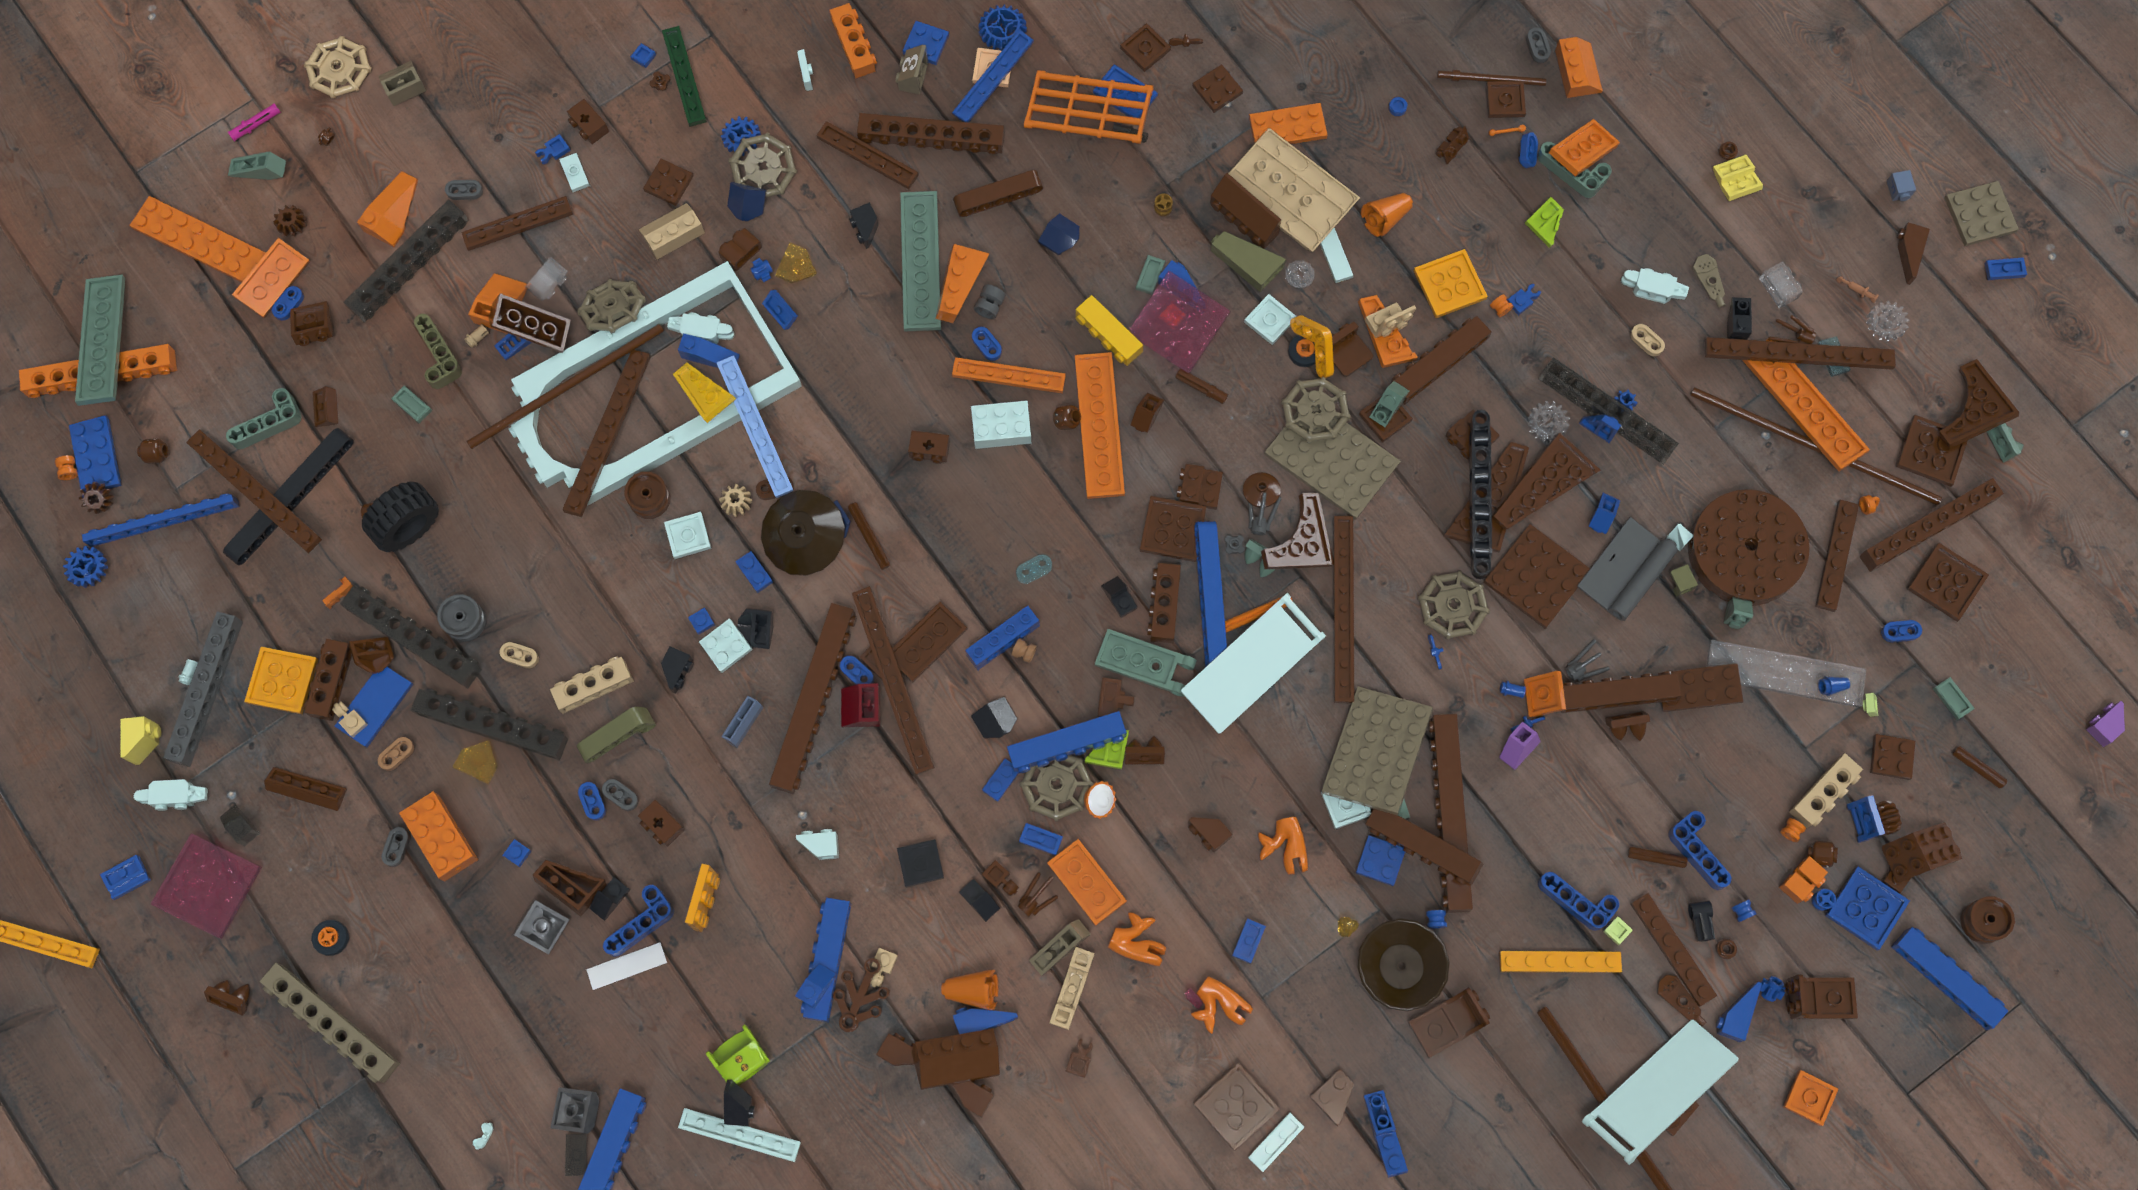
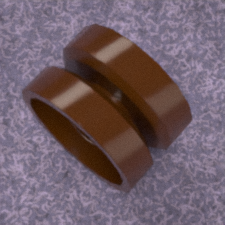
[624,472,670,519]
[1961,896,2015,944]

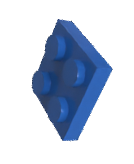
[903,21,949,65]
[1356,835,1405,886]

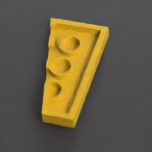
[673,362,736,423]

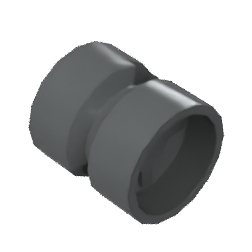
[974,284,1006,319]

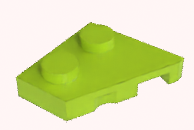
[1525,197,1564,248]

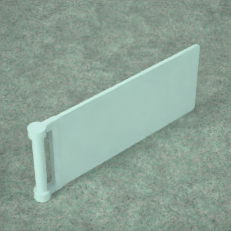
[1181,593,1326,734]
[1582,1020,1739,1165]

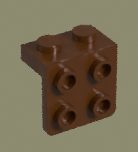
[1323,322,1373,377]

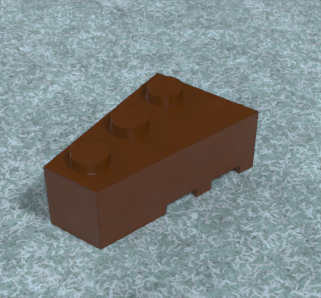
[533,860,607,917]

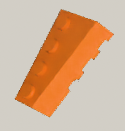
[935,244,989,323]

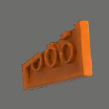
[1358,295,1418,368]

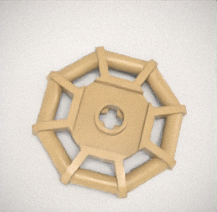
[304,36,372,98]

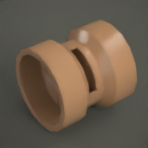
[1012,638,1037,663]

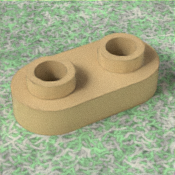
[1631,324,1665,356]
[500,642,539,668]

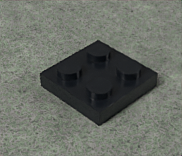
[897,839,944,888]

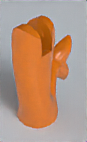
[1258,817,1308,875]
[1108,912,1166,966]
[1191,976,1253,1034]

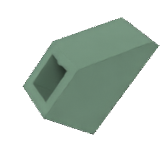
[1369,381,1409,427]
[1723,597,1753,629]

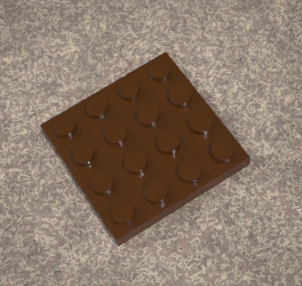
[1483,524,1590,629]

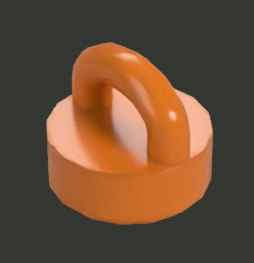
[1859,495,1880,515]

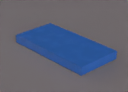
[334,667,414,748]

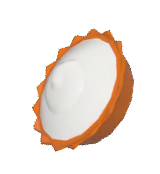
[1084,781,1116,819]

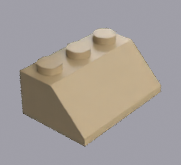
[639,203,705,259]

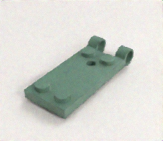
[1095,629,1197,697]

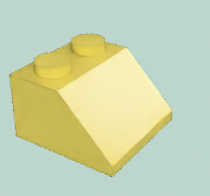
[121,716,161,765]

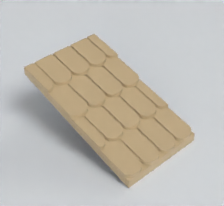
[1228,128,1360,252]

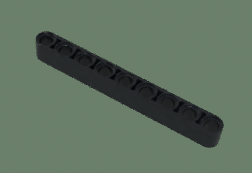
[223,428,354,565]

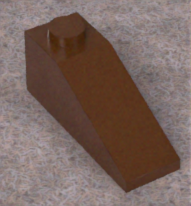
[1897,222,1930,285]

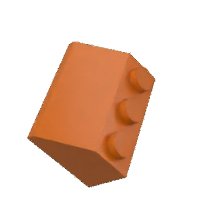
[1555,37,1603,98]

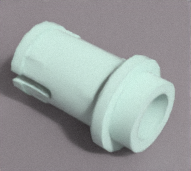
[178,659,198,685]

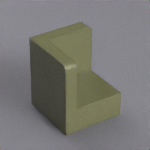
[1670,564,1698,597]

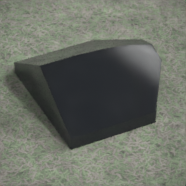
[737,608,774,649]
[971,697,1018,739]

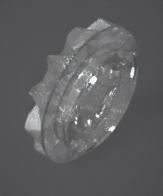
[1285,260,1315,288]

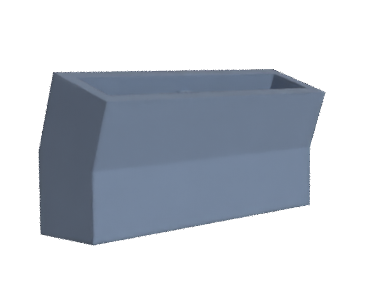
[721,696,763,748]

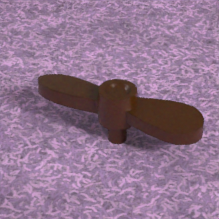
[1169,34,1203,47]

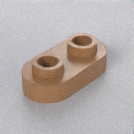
[378,737,414,771]

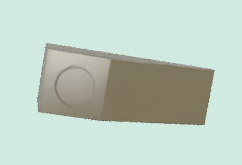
[1029,919,1091,976]

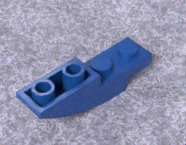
[1364,1090,1408,1178]

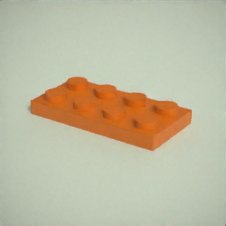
[1249,103,1328,144]
[1549,119,1620,177]
[232,238,310,318]
[1047,839,1127,926]

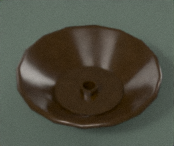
[761,490,845,576]
[1357,918,1450,1011]

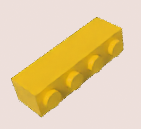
[1075,295,1143,366]

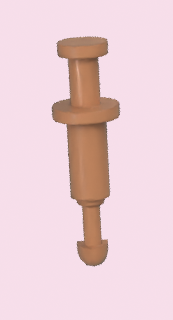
[1836,276,1879,303]

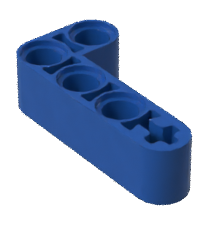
[1668,811,1731,890]
[1538,872,1619,931]
[603,885,674,957]

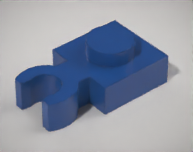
[535,134,571,164]
[1507,284,1541,316]

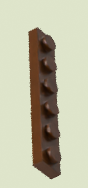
[816,121,919,189]
[461,196,573,251]
[1815,499,1859,612]
[1630,893,1717,1007]

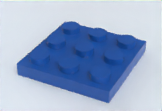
[1825,866,1910,950]

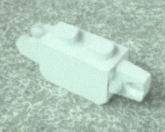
[1621,268,1689,304]
[667,312,734,344]
[134,779,208,811]

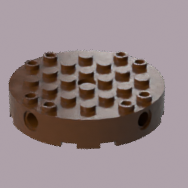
[1688,489,1809,606]

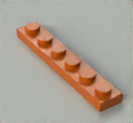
[952,357,1066,394]

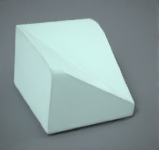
[1666,524,1693,551]

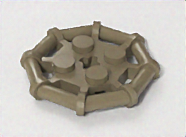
[728,132,797,197]
[577,279,646,333]
[1281,377,1351,443]
[1418,570,1490,640]
[1020,755,1093,821]

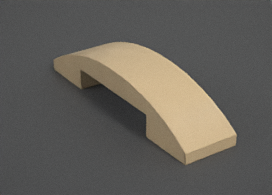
[1049,947,1095,1030]

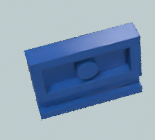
[100,855,151,900]

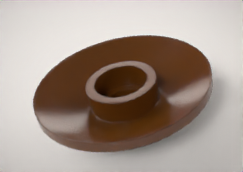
[1243,472,1281,507]

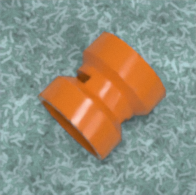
[55,455,78,480]

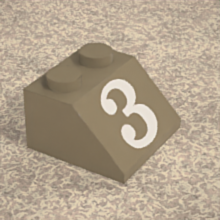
[896,45,928,95]

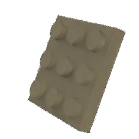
[1945,181,2019,246]

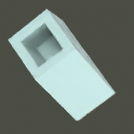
[796,829,839,860]

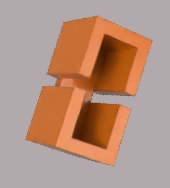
[1779,856,1828,904]

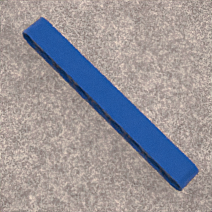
[1194,521,1227,667]

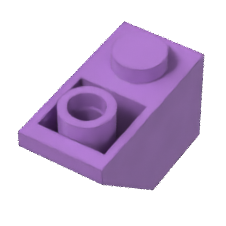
[2086,701,2125,747]
[1499,722,1541,770]

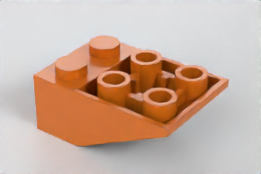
[468,273,529,334]

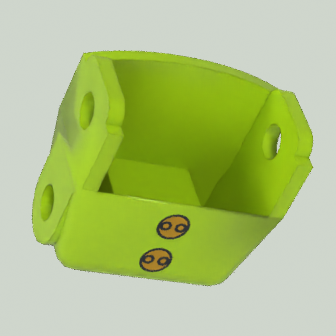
[706,1024,770,1086]

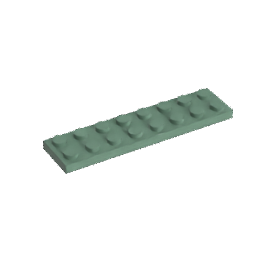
[900,191,941,331]
[75,274,125,406]

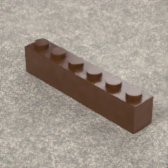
[1391,316,1492,405]
[1561,671,1682,713]
[1365,809,1484,885]

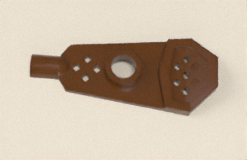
[1657,975,1707,1027]

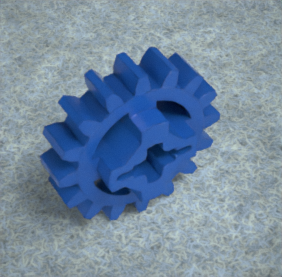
[721,116,761,156]
[63,546,108,588]

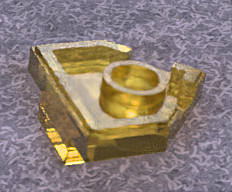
[775,242,817,283]
[453,741,497,784]

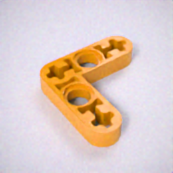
[1290,315,1334,378]

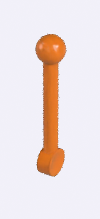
[1489,125,1526,136]

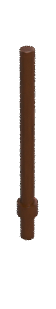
[1437,70,1546,86]

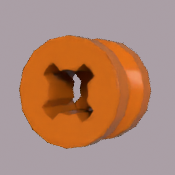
[1490,294,1514,318]
[1780,818,1806,843]

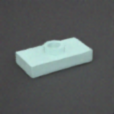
[797,49,813,91]
[559,153,590,192]

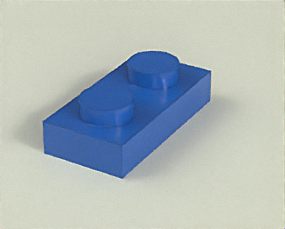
[1984,257,2027,280]
[762,290,798,330]
[735,551,773,593]
[982,759,1019,802]
[1019,823,1063,856]
[1232,918,1266,964]

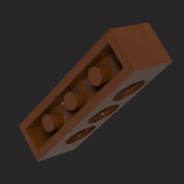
[1147,563,1181,644]
[304,639,352,721]

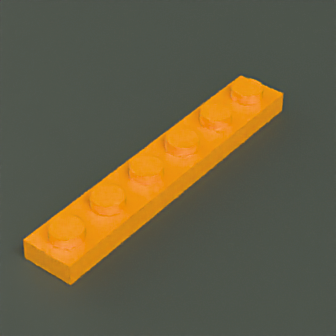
[0,920,100,968]
[1499,951,1622,973]

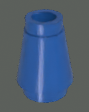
[1818,677,1850,696]

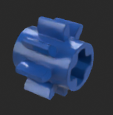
[750,258,773,282]
[1613,390,1638,414]
[1760,976,1786,1002]

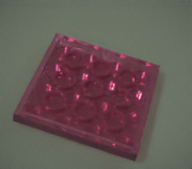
[1129,271,1231,374]
[151,833,262,939]

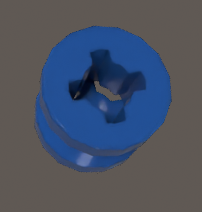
[1812,889,1836,911]
[1731,900,1757,922]
[1426,910,1447,929]

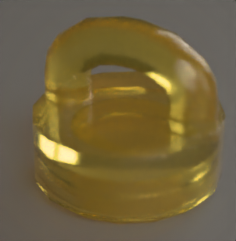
[1338,917,1359,937]

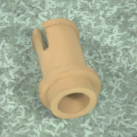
[464,325,489,347]

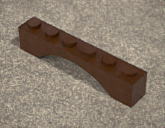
[876,1033,994,1117]

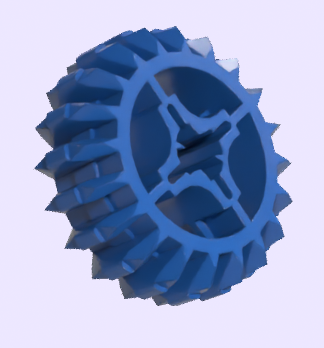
[978,4,1027,51]

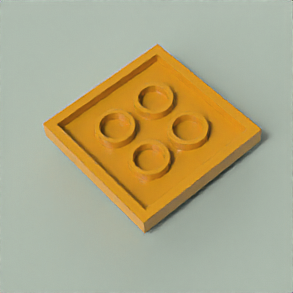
[1413,249,1488,318]
[244,647,319,714]
[685,864,720,932]

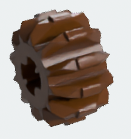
[273,205,307,237]
[79,481,114,514]
[1876,801,1902,835]

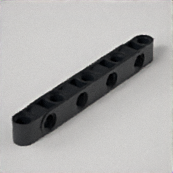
[1469,410,1492,579]

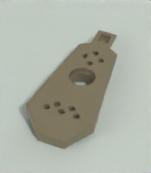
[1693,254,1726,308]

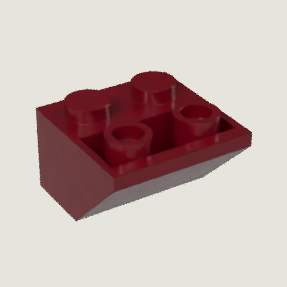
[841,683,880,728]

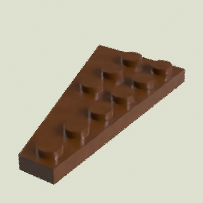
[1492,433,1601,530]
[1444,442,1529,553]

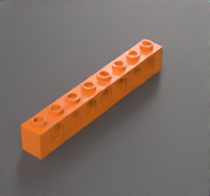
[19,344,177,398]

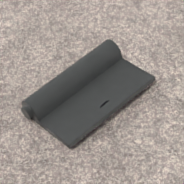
[1577,517,1678,621]

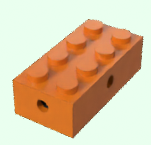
[399,791,478,882]

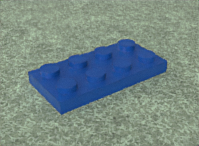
[69,415,122,489]

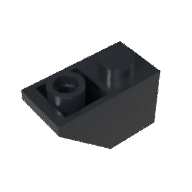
[849,202,879,249]
[1727,297,1752,340]
[661,646,694,694]

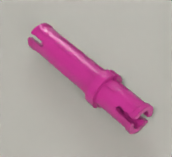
[228,103,281,142]

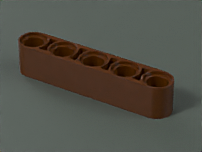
[953,170,1043,217]

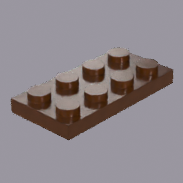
[892,602,967,683]
[1658,663,1743,712]

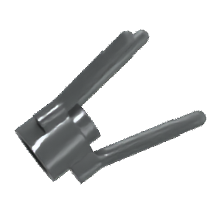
[1248,492,1281,535]
[1565,640,1610,682]

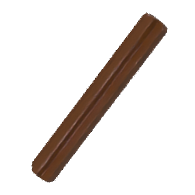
[848,502,890,570]

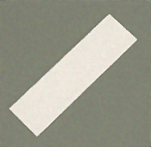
[586,942,667,990]

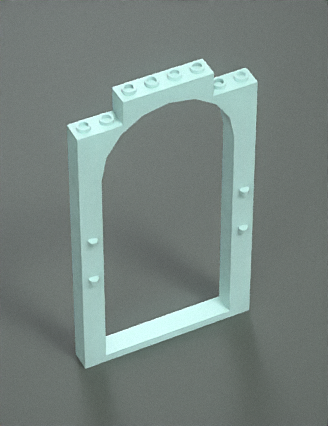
[508,261,802,506]

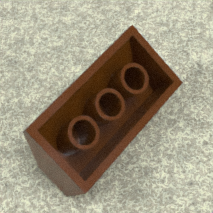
[1210,173,1281,249]
[489,294,571,353]
[911,1029,1000,1090]

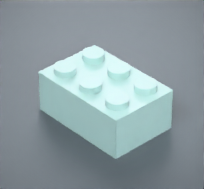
[971,401,1031,449]

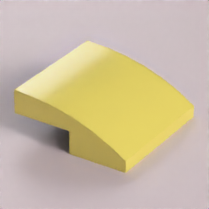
[1713,155,1763,201]

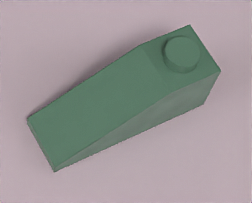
[228,151,286,180]

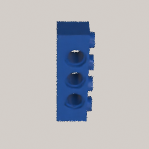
[965,606,1040,671]

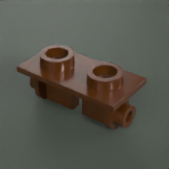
[1436,126,1469,164]

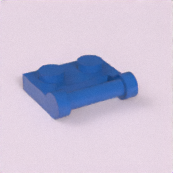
[1846,796,1885,843]

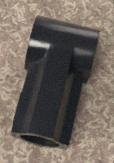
[1688,901,1715,942]

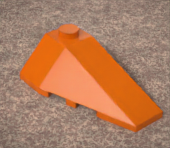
[357,171,418,247]

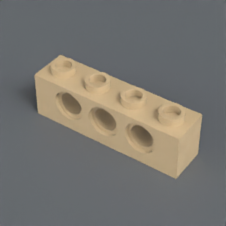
[550,657,634,714]
[1789,753,1863,828]

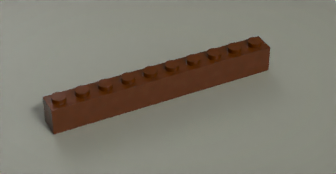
[769,603,857,794]
[1428,714,1473,913]

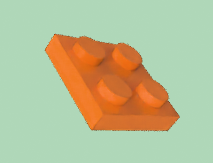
[1524,671,1566,718]
[1783,1070,1838,1126]

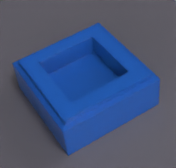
[630,43,656,68]

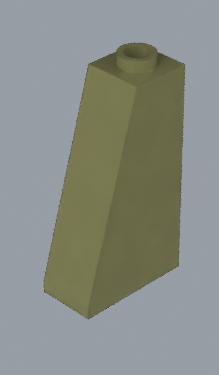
[1211,231,1286,292]

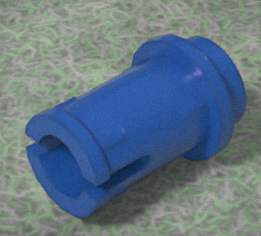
[1500,681,1526,698]

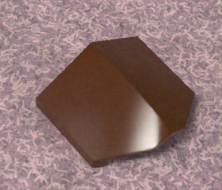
[349,637,394,674]

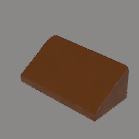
[313,386,338,427]

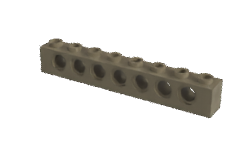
[260,963,400,1083]

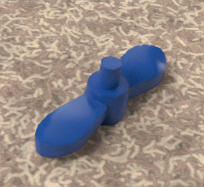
[1428,634,1444,670]
[1511,716,1545,733]

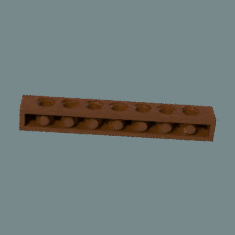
[857,113,1005,154]
[1859,478,2004,572]

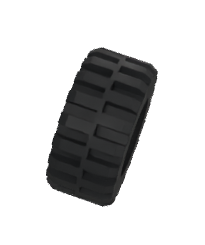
[362,481,439,552]

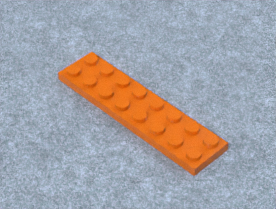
[129,196,266,282]
[1742,339,1870,472]
[1075,352,1125,499]

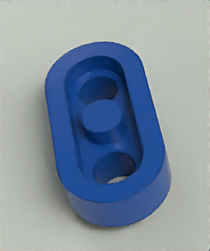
[1519,132,1538,168]
[272,286,304,321]
[972,327,1002,361]
[1881,620,1922,642]
[840,656,874,685]
[578,782,606,820]

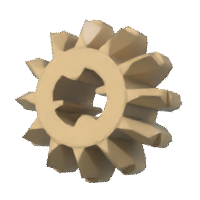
[719,484,752,517]

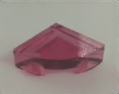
[1184,988,1203,1009]

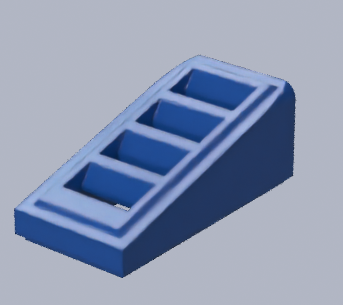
[495,333,532,360]

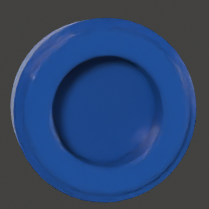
[1389,97,1407,116]

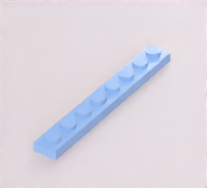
[717,356,793,498]

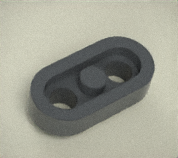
[1526,28,1551,63]
[445,180,483,200]
[602,779,638,811]
[381,827,410,867]

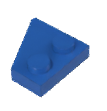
[1579,415,1621,443]

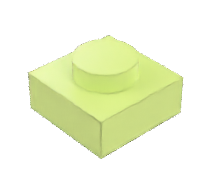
[1863,693,1878,717]
[1603,916,1633,945]

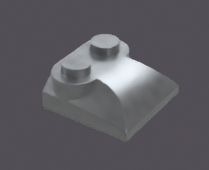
[513,899,570,955]
[550,1087,599,1134]

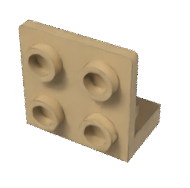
[1364,302,1417,338]

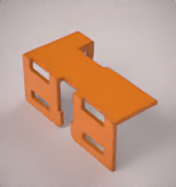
[322,577,355,609]

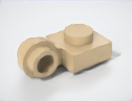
[332,702,368,738]
[870,948,898,988]

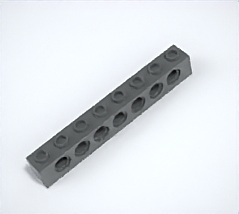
[163,611,243,767]

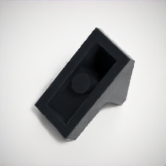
[1101,576,1137,618]
[589,877,630,921]
[959,879,1000,922]

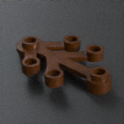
[833,958,890,1032]

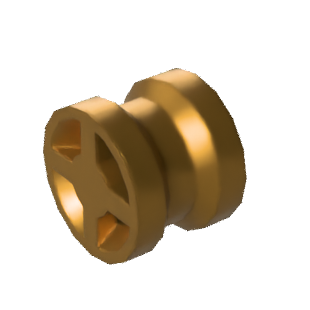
[1154,193,1173,216]

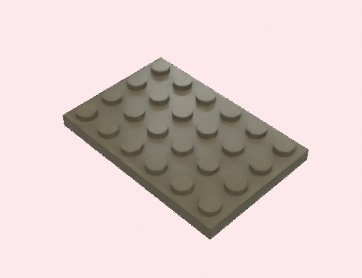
[1264,407,1401,520]
[1322,686,1433,816]

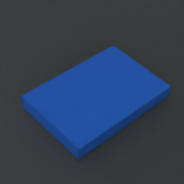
[1093,64,1158,118]

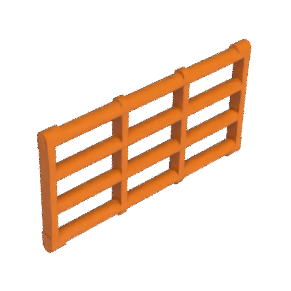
[1024,70,1154,144]

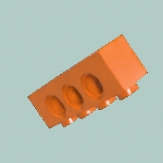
[829,3,877,79]

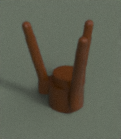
[1768,315,1816,344]
[1018,872,1058,917]

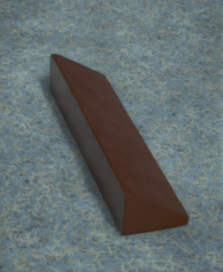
[264,767,347,811]

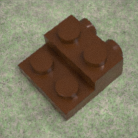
[290,301,333,346]
[1446,410,1500,459]
[1177,464,1223,510]

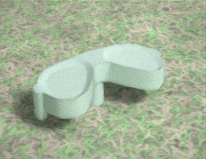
[473,1123,494,1150]

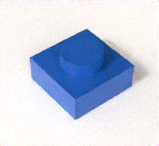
[688,608,715,635]
[503,839,531,867]

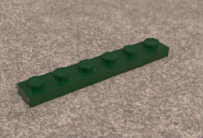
[662,26,707,127]

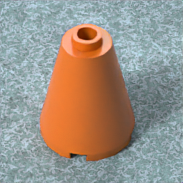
[1361,193,1413,237]
[941,970,998,1010]

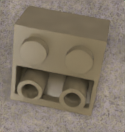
[378,61,426,106]

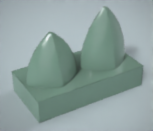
[1987,423,2024,463]
[1245,539,1275,577]

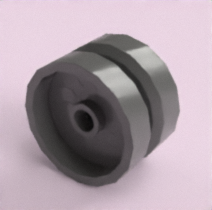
[437,594,486,642]

